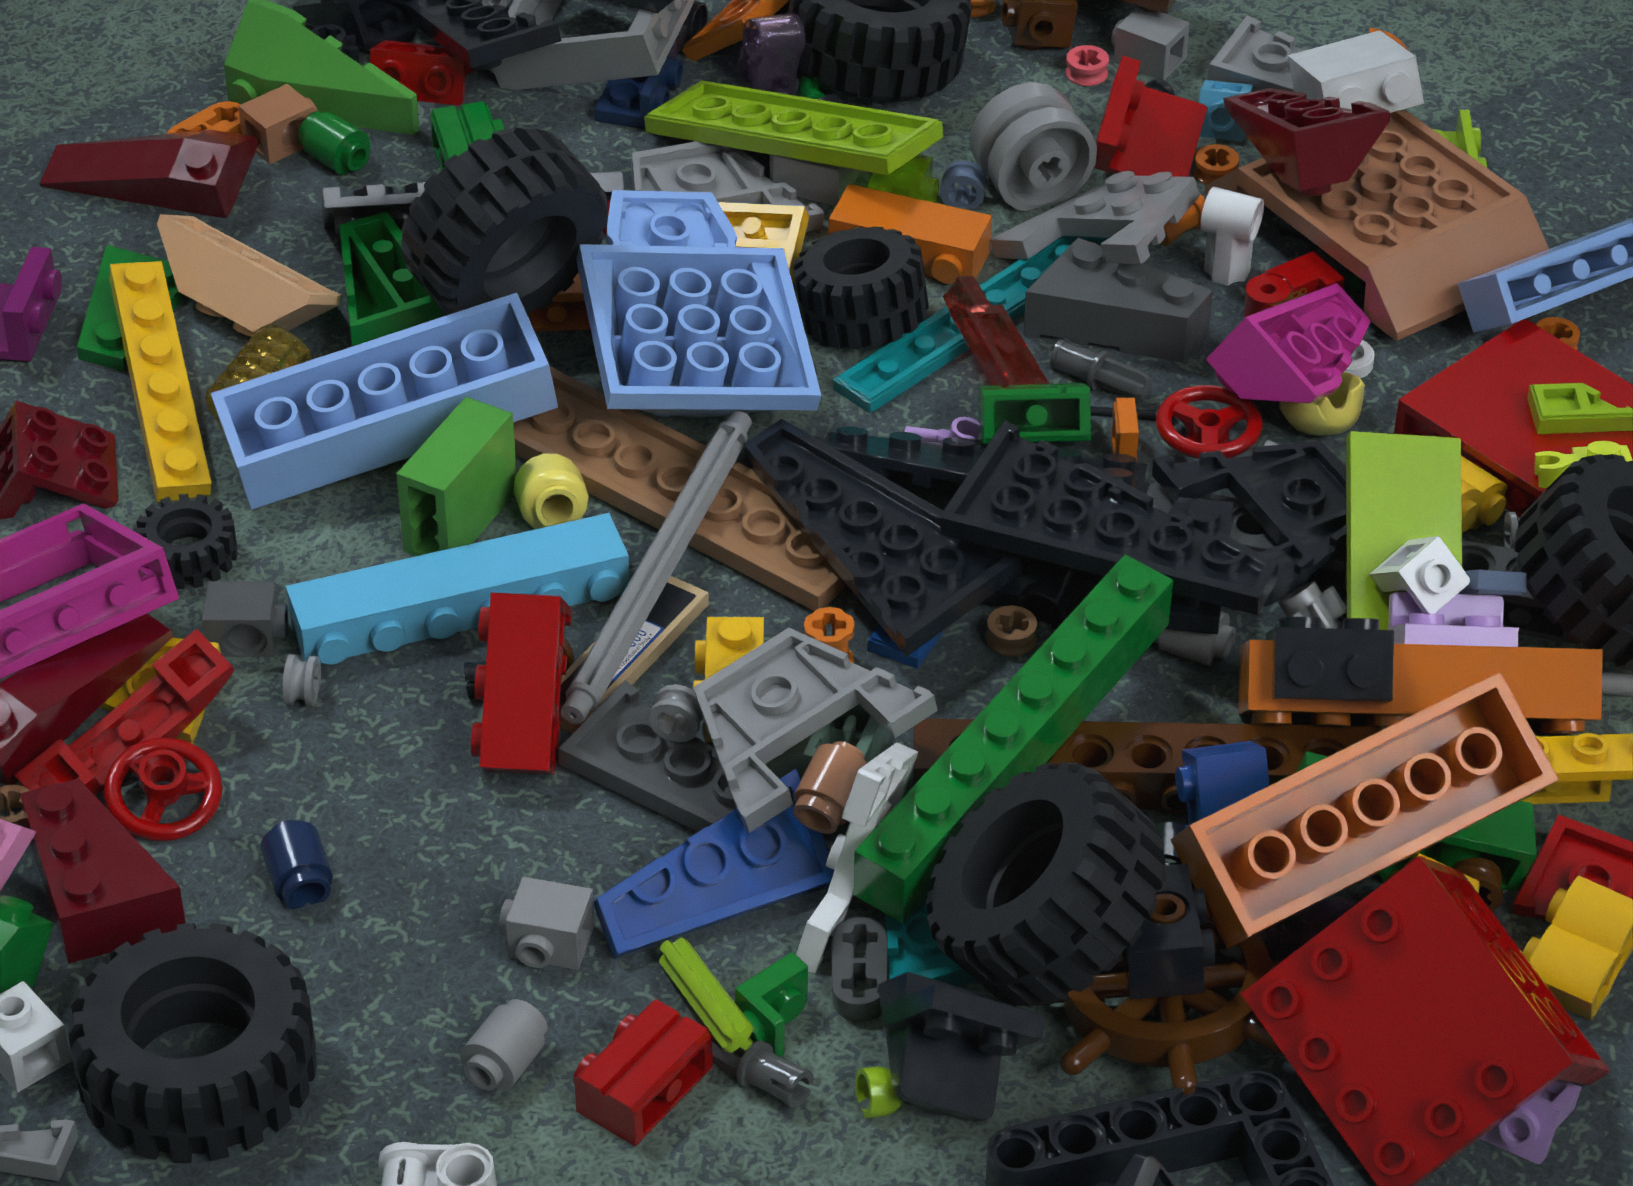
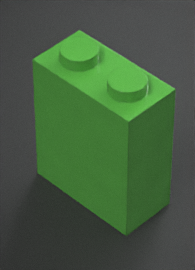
[396,397,517,556]

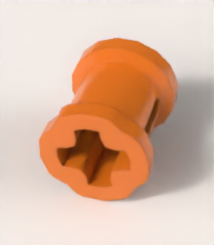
[804,607,855,663]

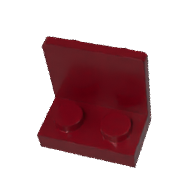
[0,400,118,519]

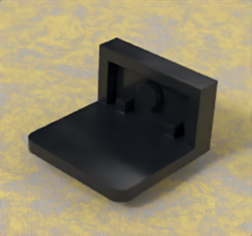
[1266,617,1394,702]

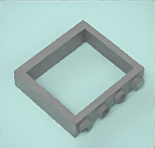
[489,0,695,90]

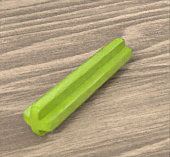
[659,938,754,1053]

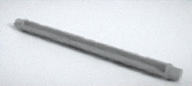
[561,410,752,725]

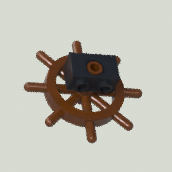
[1016,864,1286,1095]

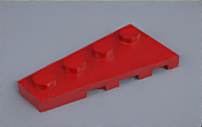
[1512,814,1633,920]

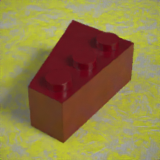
[20,778,186,964]

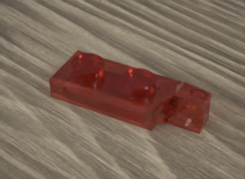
[943,276,1049,388]

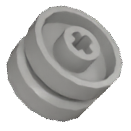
[970,82,1097,211]

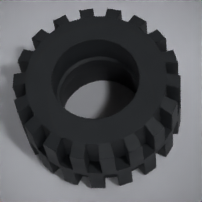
[793,226,929,349]

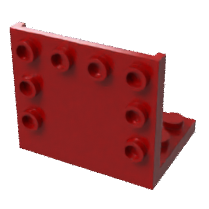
[1241,856,1611,1186]

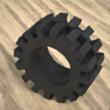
[134,494,238,589]

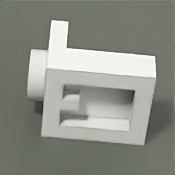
[1369,536,1470,614]

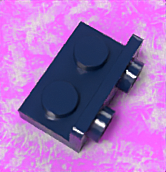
[594,41,683,129]

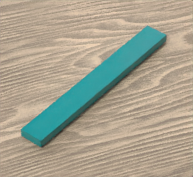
[833,236,1109,413]

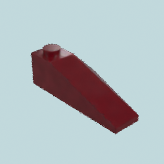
[1223,88,1390,196]
[0,613,173,785]

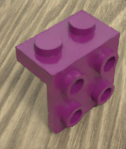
[0,246,62,362]

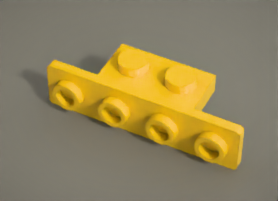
[1522,733,1633,804]

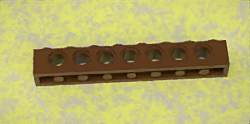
[913,718,1381,814]

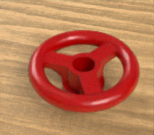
[1156,385,1263,459]
[104,737,223,841]

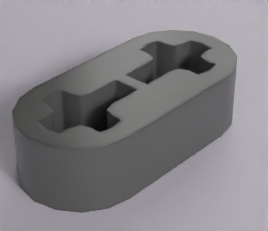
[831,917,888,1022]

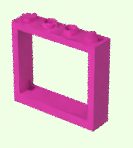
[0,503,179,679]

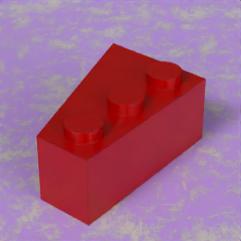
[471,592,572,775]

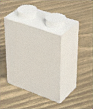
[1288,30,1424,113]

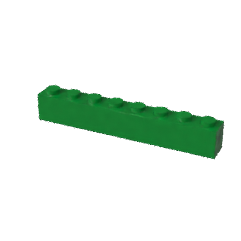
[854,554,1173,924]

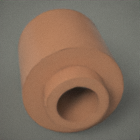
[793,741,867,834]

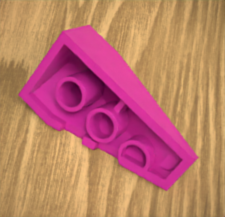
[1206,283,1371,403]

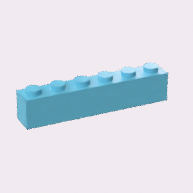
[286,513,630,665]

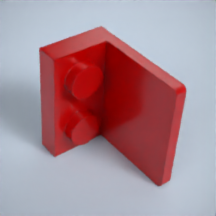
[1094,55,1207,177]

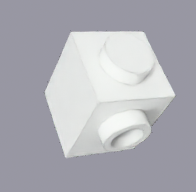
[0,981,71,1092]

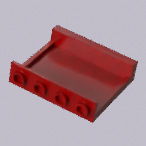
[1394,319,1633,518]

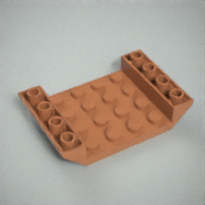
[1204,109,1549,341]

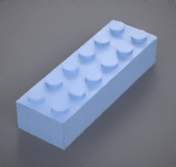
[211,293,558,510]

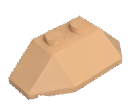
[157,214,343,338]

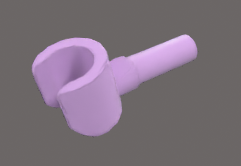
[904,417,981,443]

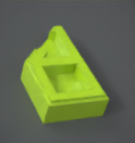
[1527,383,1633,434]

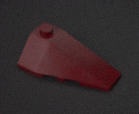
[40,129,259,218]

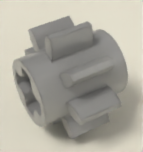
[1276,581,1347,629]

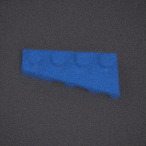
[594,769,835,959]

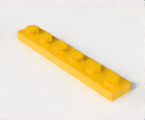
[109,261,212,502]

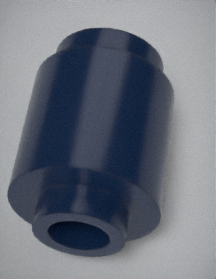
[260,820,333,909]

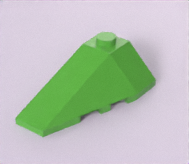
[224,0,419,135]

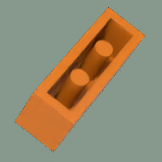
[828,184,992,287]

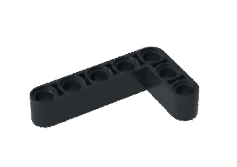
[985,1070,1334,1186]

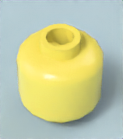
[513,453,589,529]

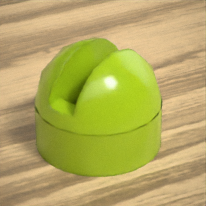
[855,1066,903,1119]

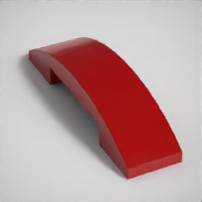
[14,629,235,794]

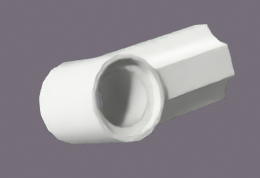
[1200,187,1264,286]

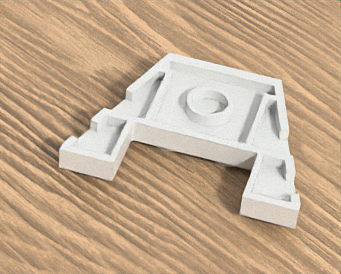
[796,742,918,973]

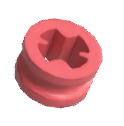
[1066,45,1109,86]

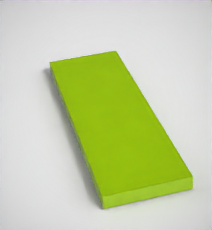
[644,80,943,175]

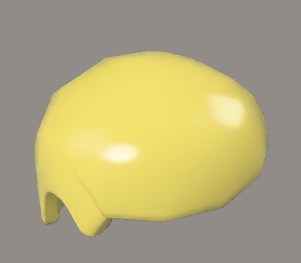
[1279,372,1365,436]

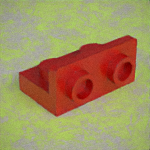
[370,40,476,106]

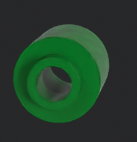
[298,111,370,176]

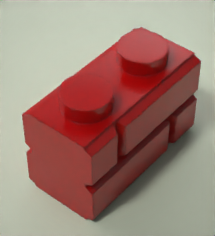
[573,999,713,1146]

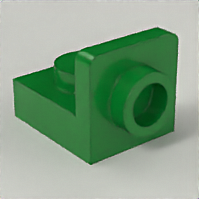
[735,952,808,1057]

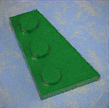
[77,245,186,372]

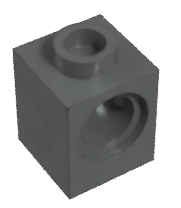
[202,581,289,657]

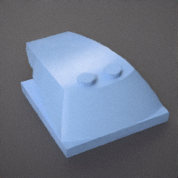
[576,190,821,417]

